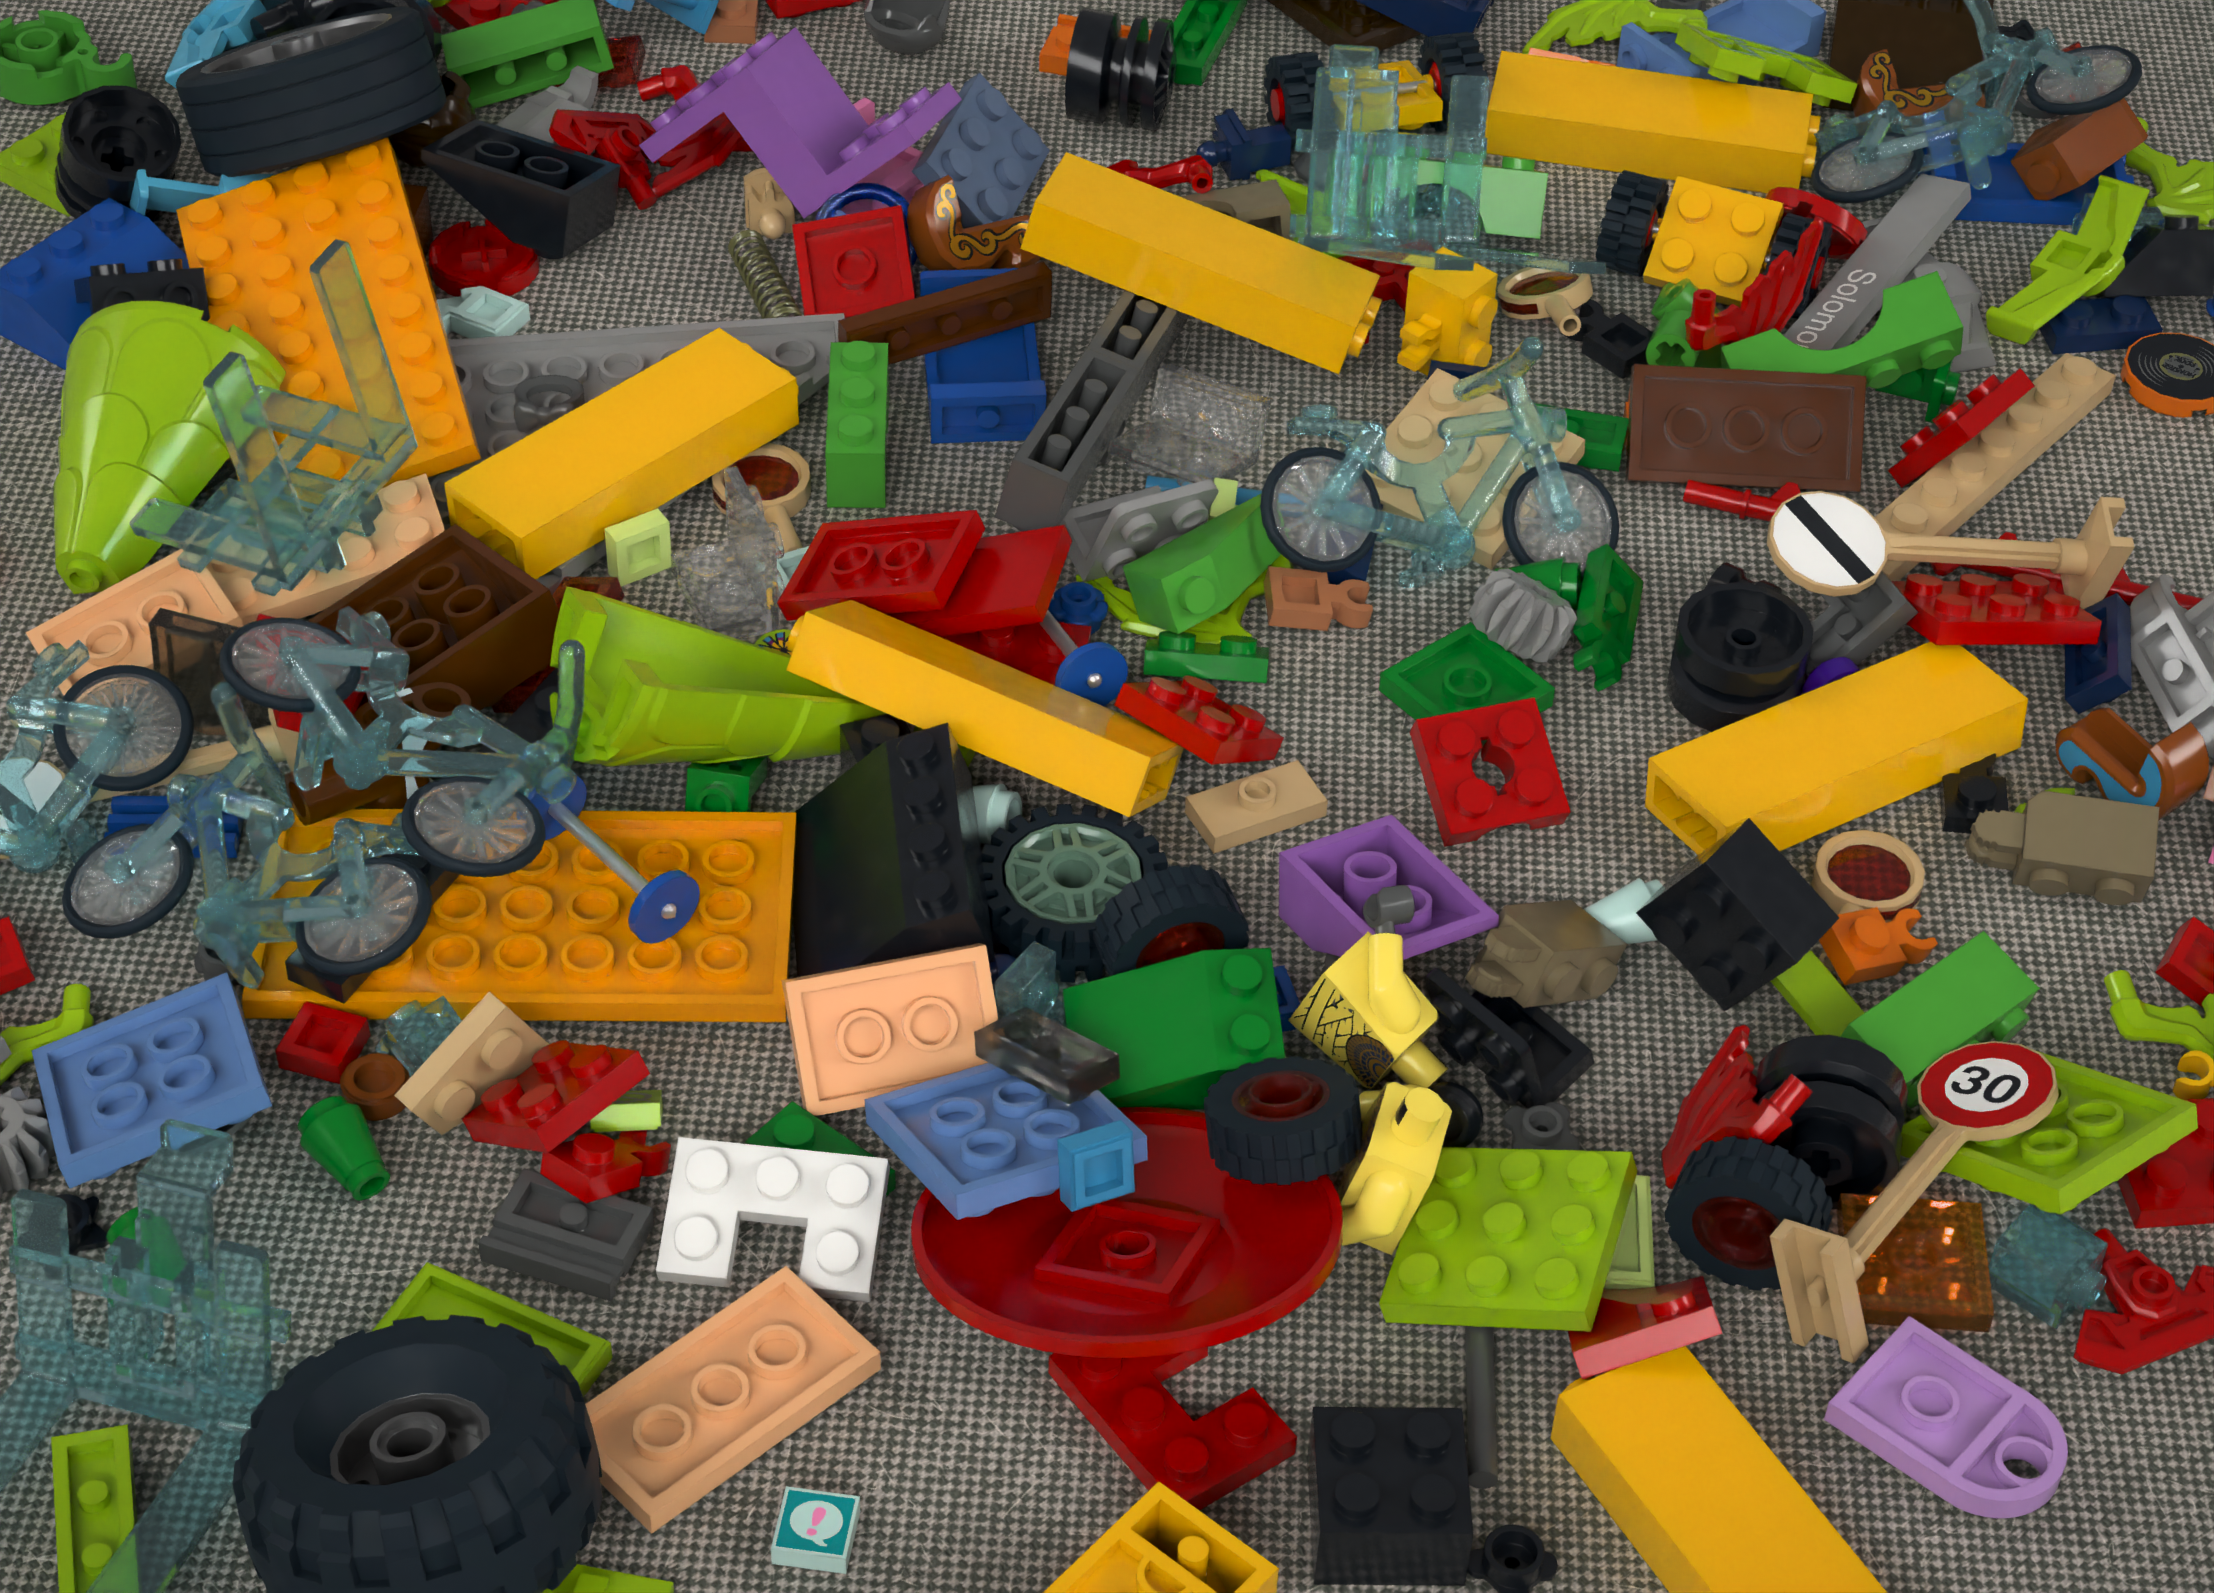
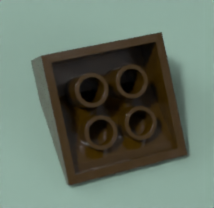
[1823,0,1994,127]

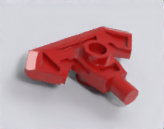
[549,109,658,210]
[2073,1228,2214,1375]

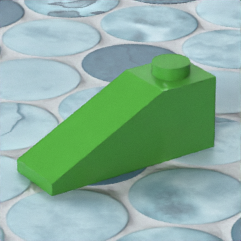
[1123,493,1290,634]

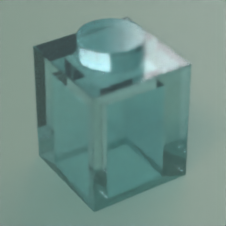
[1984,1204,2108,1330]

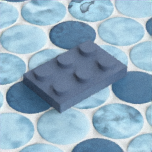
[912,73,1050,229]

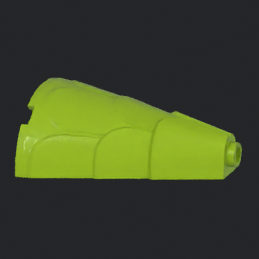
[53,300,286,594]
[550,586,887,767]

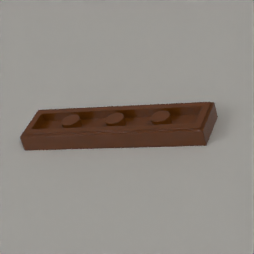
[838,261,1052,365]

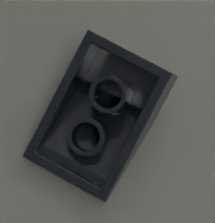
[421,119,621,259]

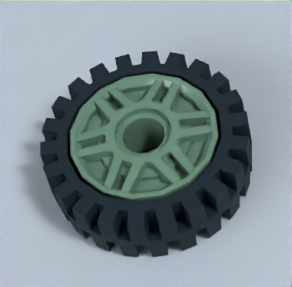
[981,804,1168,983]

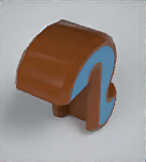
[2055,708,2209,820]

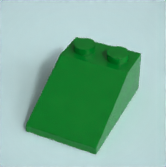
[1062,948,1286,1110]

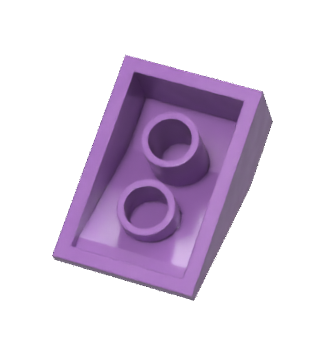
[1279,815,1499,960]

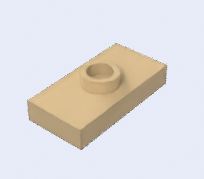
[1185,760,1328,854]

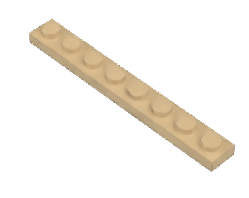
[1874,353,2116,581]

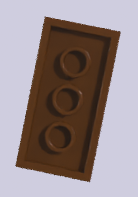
[1625,364,1866,493]

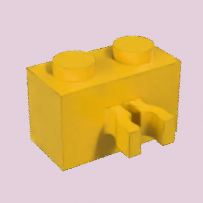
[1397,246,1498,376]

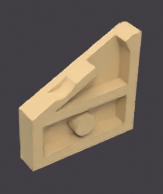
[394,991,549,1135]

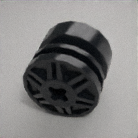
[1065,8,1177,131]
[54,86,181,223]

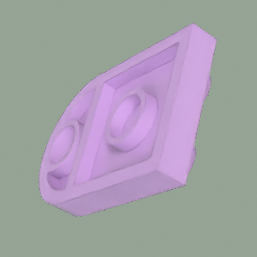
[1824,1316,2068,1518]

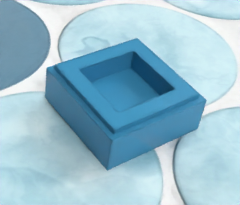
[1057,1120,1135,1212]

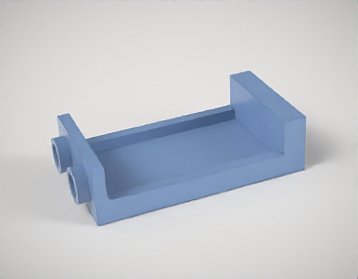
[1616,0,1827,85]

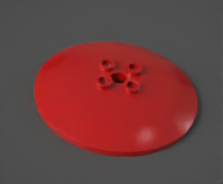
[911,1107,1343,1358]

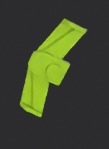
[1986,175,2150,345]

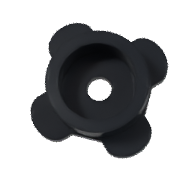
[1467,1524,1558,1593]

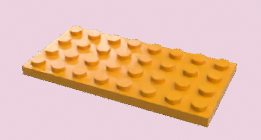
[176,137,482,532]
[241,808,797,1022]

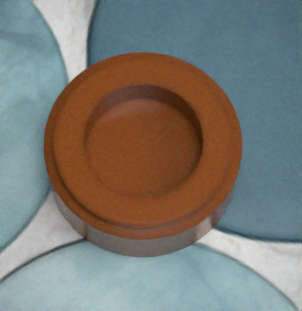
[340,1053,410,1121]

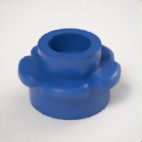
[1048,582,1108,635]

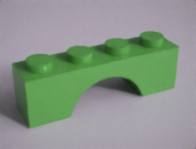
[1320,139,1548,239]
[1721,271,1963,389]

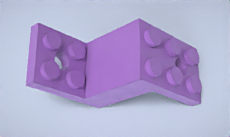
[639,27,962,218]

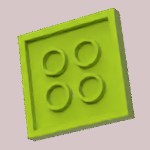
[1900,1050,2198,1215]
[1379,1147,1638,1332]

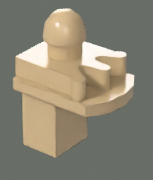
[743,167,795,240]

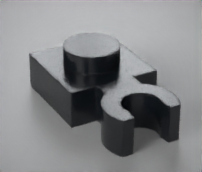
[1560,299,1653,379]
[1939,753,2009,834]

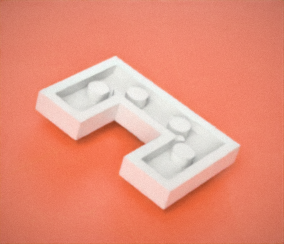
[656,1137,890,1302]

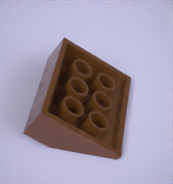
[253,524,559,755]

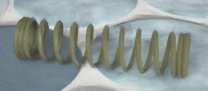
[728,230,802,319]

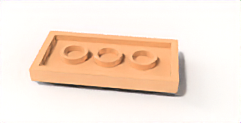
[197,473,446,625]
[585,1266,881,1534]

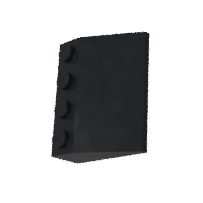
[792,723,995,977]

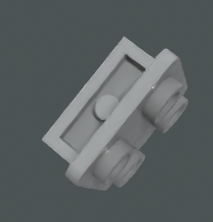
[1060,479,1219,582]

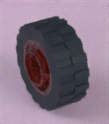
[1093,864,1250,976]
[1204,1056,1363,1185]
[1665,1136,1833,1291]

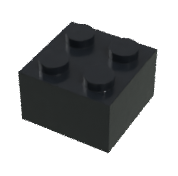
[1636,818,1839,1011]
[1307,1407,1473,1586]

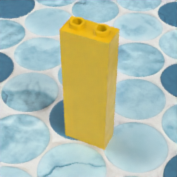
[1483,51,1821,193]
[1020,152,1382,374]
[444,328,799,579]
[786,600,1184,817]
[1645,641,2028,855]
[1550,1346,1887,1593]

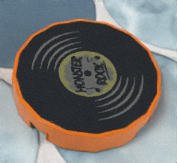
[2120,333,2214,418]

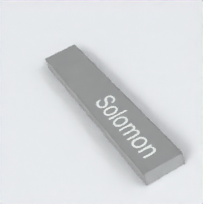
[1783,173,1971,350]

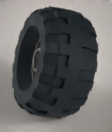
[232,1315,603,1593]

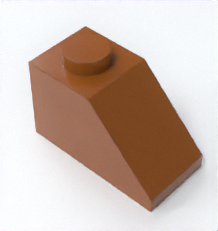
[2010,98,2148,200]

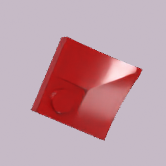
[1568,1275,1723,1380]

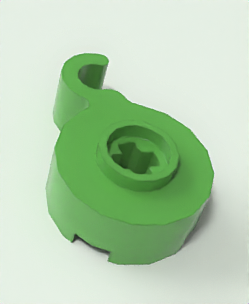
[0,10,138,106]

